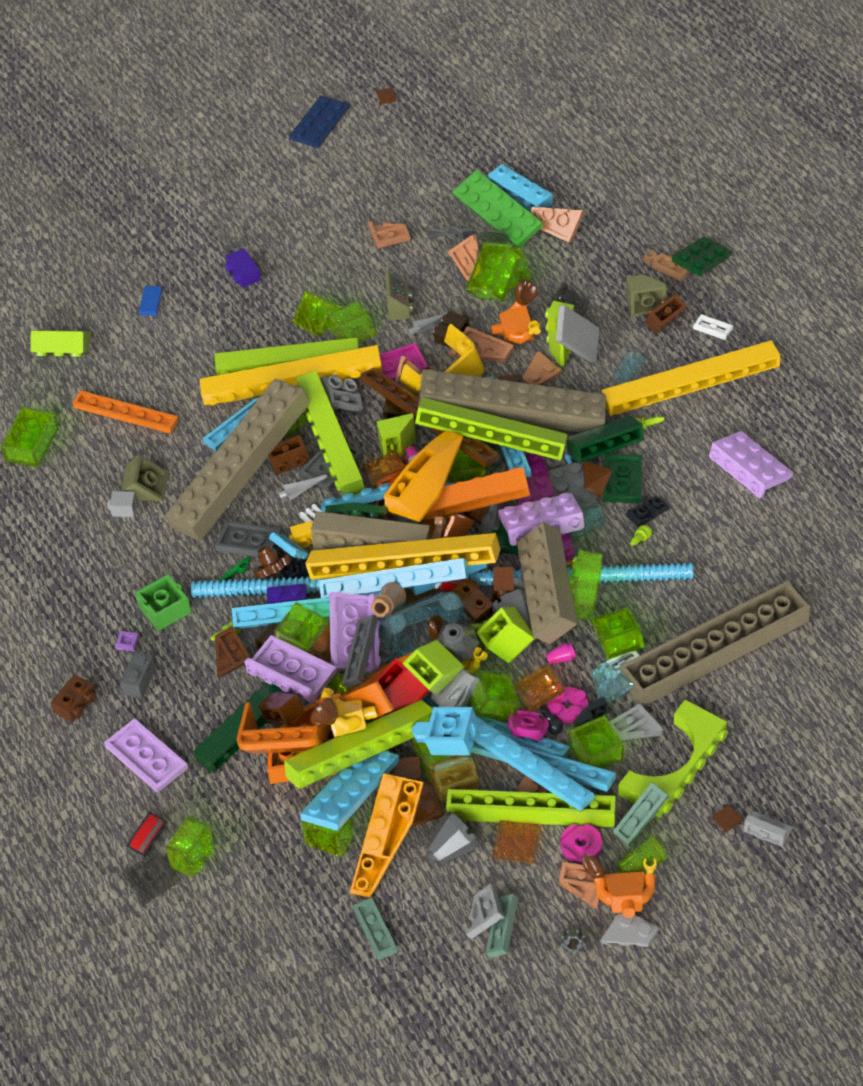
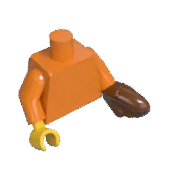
[490,280,540,345]
[582,853,657,918]

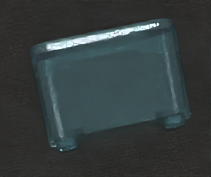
[378,591,464,652]

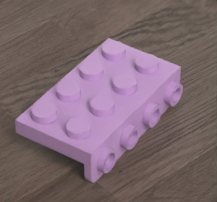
[709,431,793,498]
[498,493,584,546]
[329,591,381,673]
[245,635,337,704]

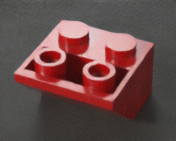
[371,658,430,712]

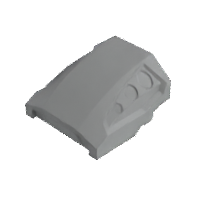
[320,375,363,411]
[430,668,479,707]

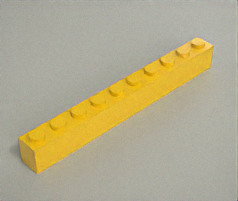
[601,340,780,416]
[200,345,383,405]
[306,533,500,580]

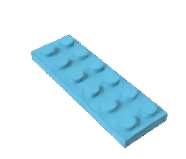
[301,751,399,831]

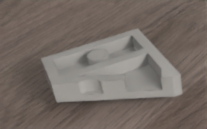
[607,704,663,741]
[466,884,503,939]
[601,913,659,947]

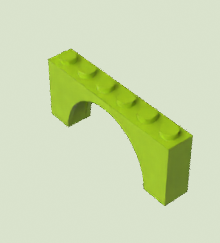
[618,700,728,818]

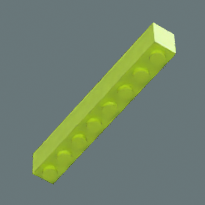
[214,338,359,375]
[295,371,365,494]
[415,397,568,460]
[284,700,433,789]
[446,789,615,827]

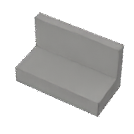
[744,811,793,847]

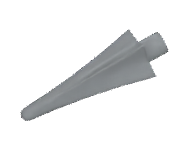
[409,312,448,335]
[278,474,327,500]

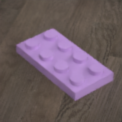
[104,718,188,793]

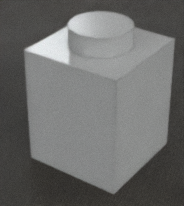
[107,491,137,517]

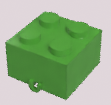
[135,574,191,631]

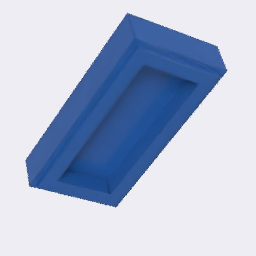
[139,286,163,315]

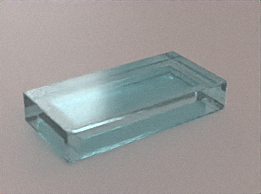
[612,352,645,383]

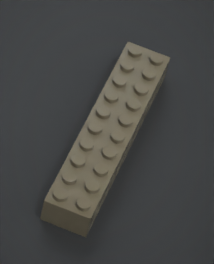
[418,369,606,433]
[165,378,310,541]
[620,581,810,707]

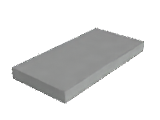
[556,305,599,362]

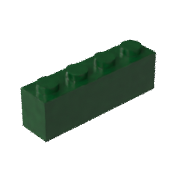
[566,415,644,463]

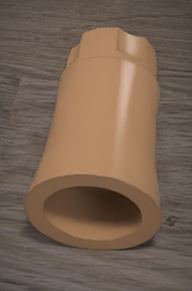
[371,582,406,617]

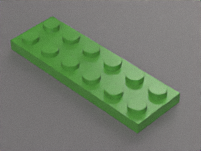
[452,169,544,248]

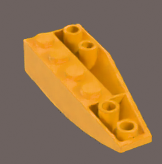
[384,430,463,522]
[350,773,424,898]

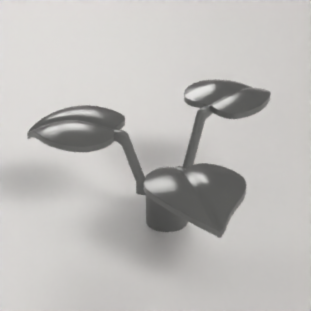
[427,226,509,246]

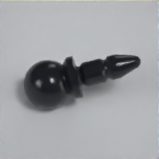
[540,705,563,735]

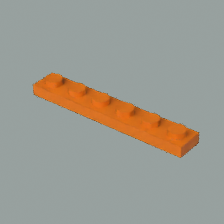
[72,390,179,434]

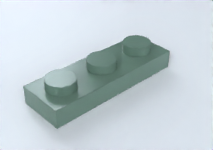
[613,782,669,845]
[485,894,518,957]
[352,898,398,960]

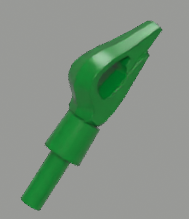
[218,556,251,582]

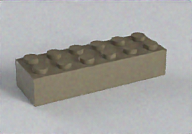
[311,511,430,550]
[517,522,577,644]

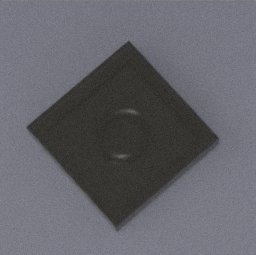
[122,851,180,904]

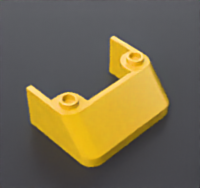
[399,324,485,396]

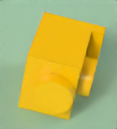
[288,521,313,548]

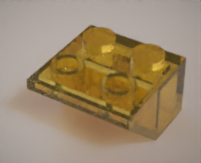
[427,755,478,804]

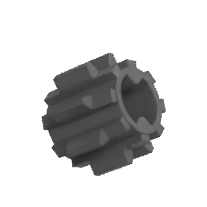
[560,925,586,952]

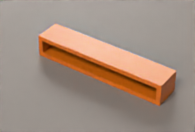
[419,467,530,523]

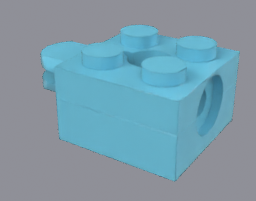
[412,707,479,755]

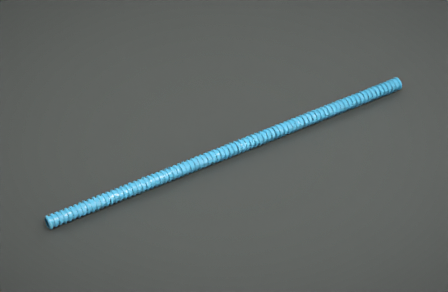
[191,562,694,598]

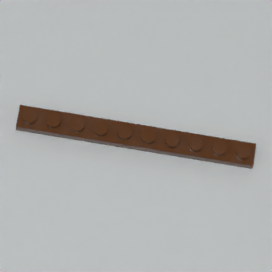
[360,368,500,467]

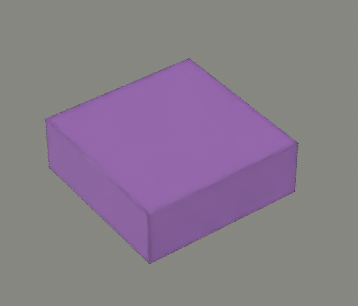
[115,631,140,651]

